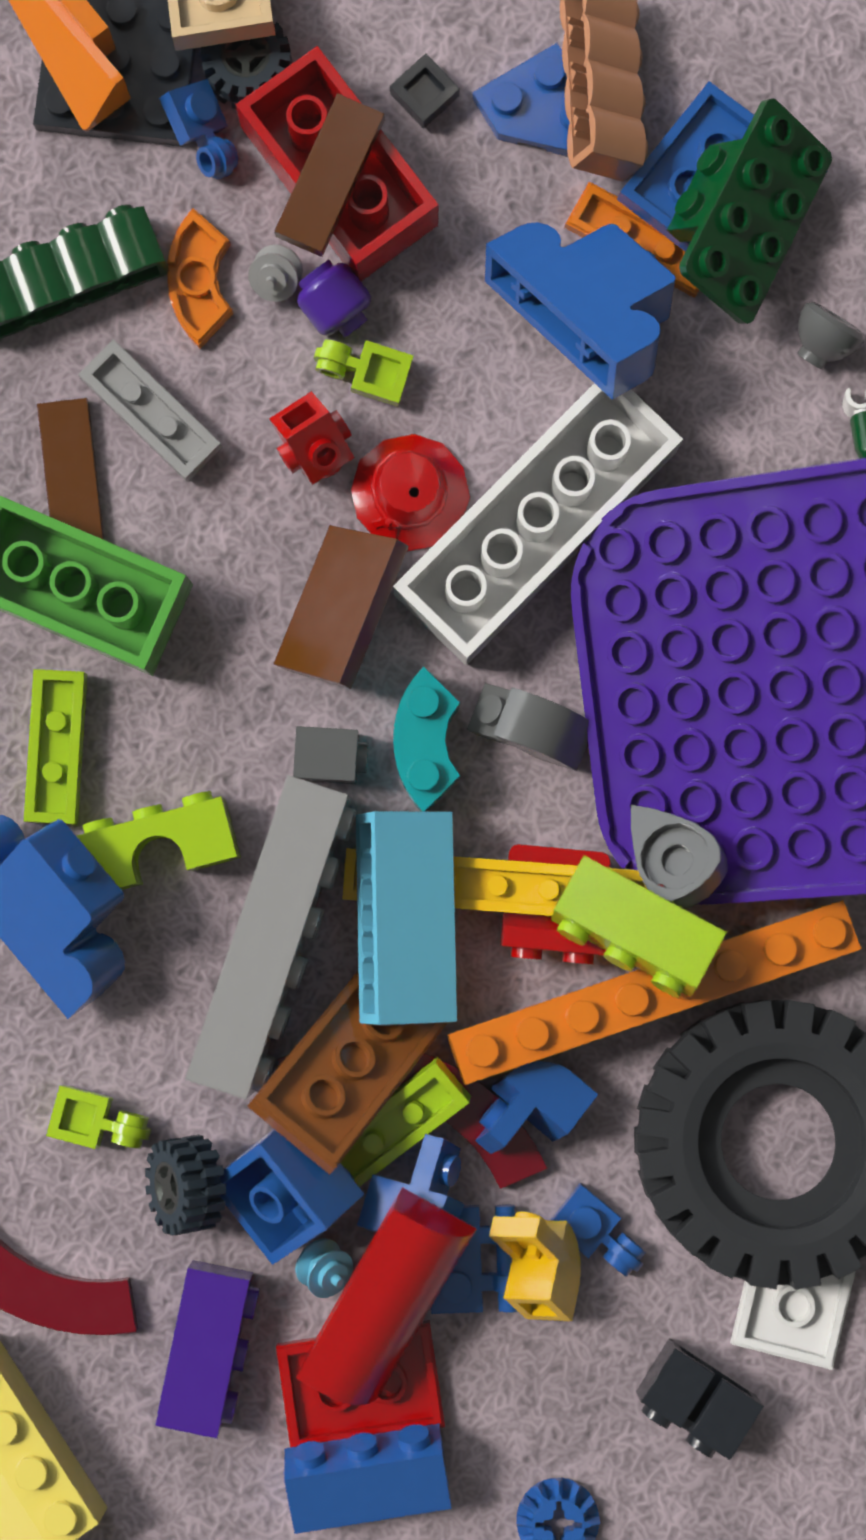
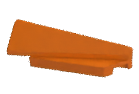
[8,0,131,131]

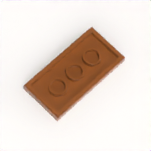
[247,970,448,1174]

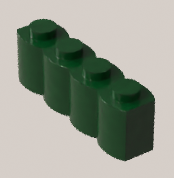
[0,204,170,339]

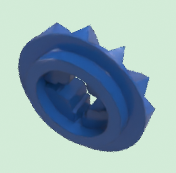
[516,1478,600,1540]

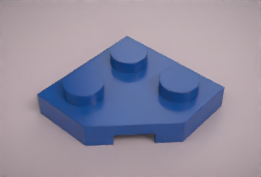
[472,43,570,156]

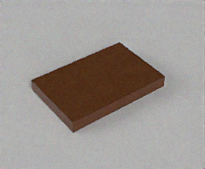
[274,525,409,689]

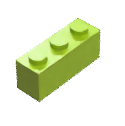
[551,855,727,997]

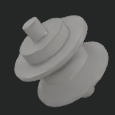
[248,244,303,302]

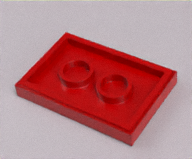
[276,1320,445,1447]

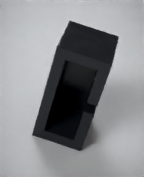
[636,1338,764,1460]

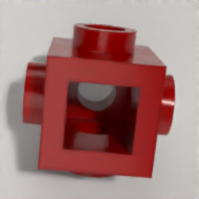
[269,391,355,485]

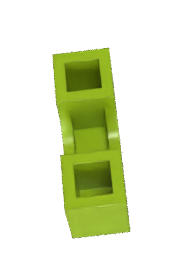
[76,791,241,890]

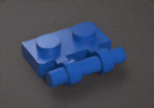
[431,1204,517,1314]

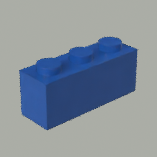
[284,1424,452,1534]

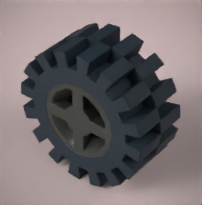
[200,22,292,110]
[145,1135,226,1236]

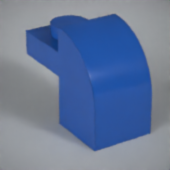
[475,1061,598,1154]
[357,1134,465,1233]

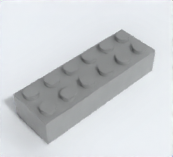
[185,775,357,1100]

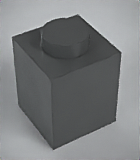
[293,726,368,784]

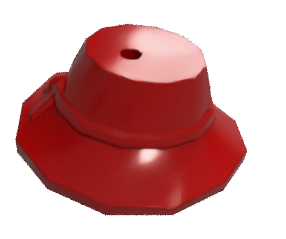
[351,434,470,552]

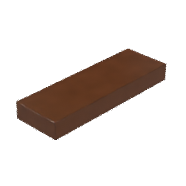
[274,93,385,257]
[37,398,104,540]

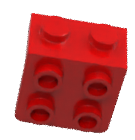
[500,844,610,965]

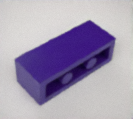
[155,1260,260,1439]

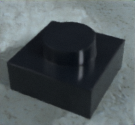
[389,53,460,129]

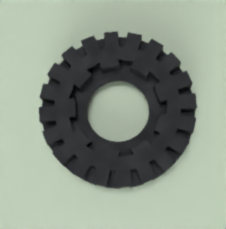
[634,1000,866,1290]

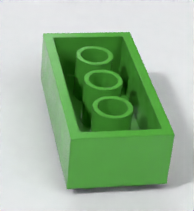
[0,496,193,676]

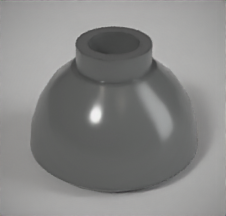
[797,302,865,369]

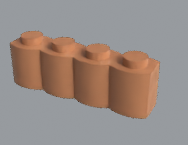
[560,0,648,182]

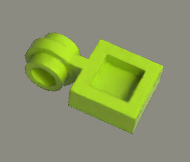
[313,340,414,407]
[46,1085,151,1149]

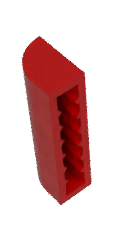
[296,1187,476,1405]

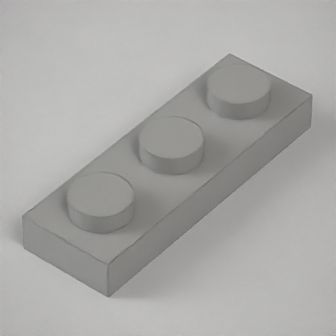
[78,339,223,483]

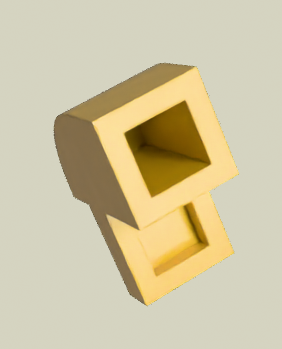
[489,1212,581,1321]

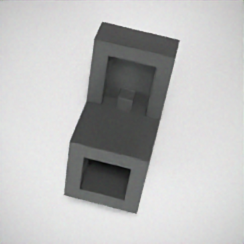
[467,683,589,771]

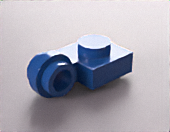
[159,79,238,180]
[550,1183,646,1277]

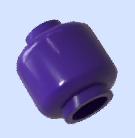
[297,259,371,338]

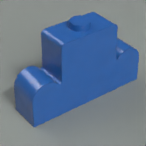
[485,223,675,400]
[0,815,125,1019]

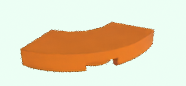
[167,208,234,349]

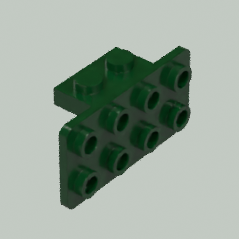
[666,98,832,324]

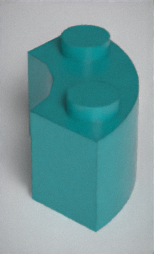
[393,666,460,812]

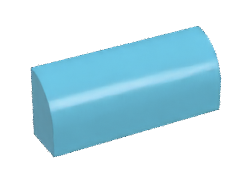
[356,811,457,1025]

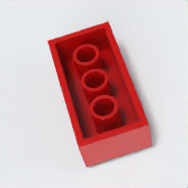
[236,46,439,281]

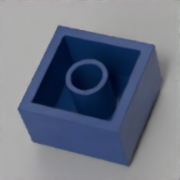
[220,1129,364,1265]

